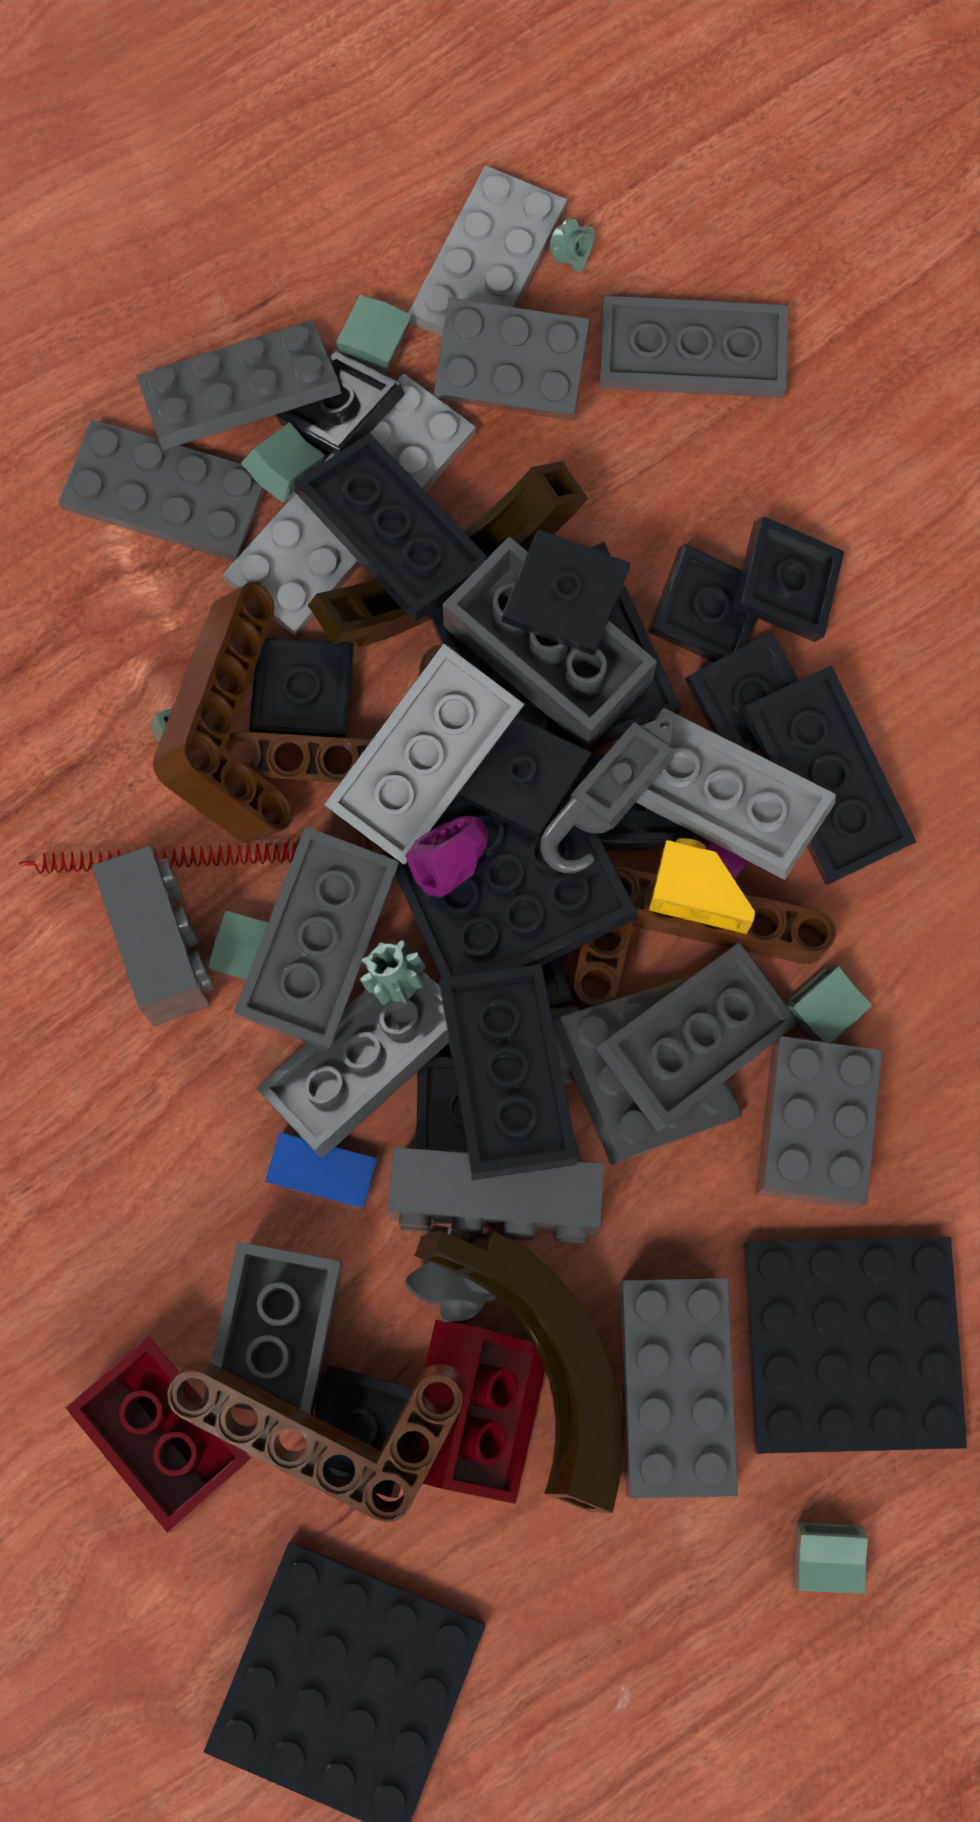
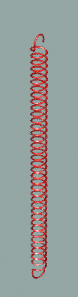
[19,839,386,874]

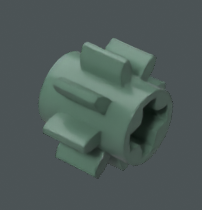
[360,940,425,1006]

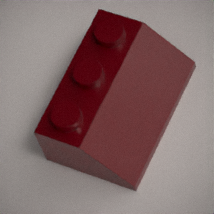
[411,1320,545,1504]
[65,1335,252,1533]

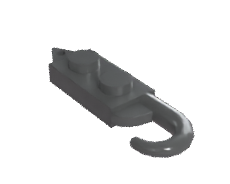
[540,714,675,873]

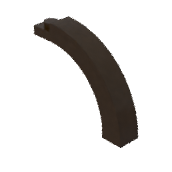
[308,461,588,647]
[414,1227,623,1513]

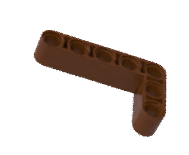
[153,582,293,843]
[226,645,461,782]
[572,867,836,1010]
[167,1360,464,1522]

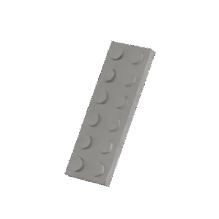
[223,374,476,638]

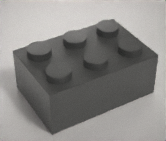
[434,297,590,421]
[92,845,214,1026]
[756,1036,882,1209]
[204,1242,344,1416]

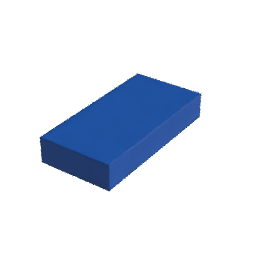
[265,1132,378,1209]

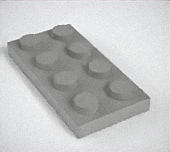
[408,165,567,337]
[324,644,524,865]
[636,707,836,880]

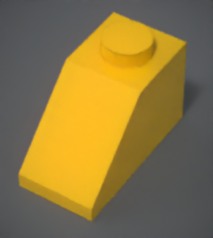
[649,838,755,934]

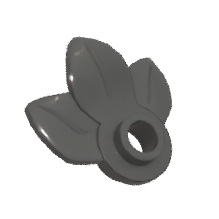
[405,1231,497,1323]

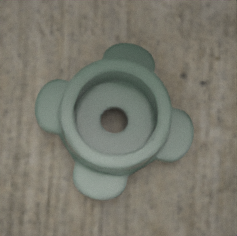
[550,218,595,272]

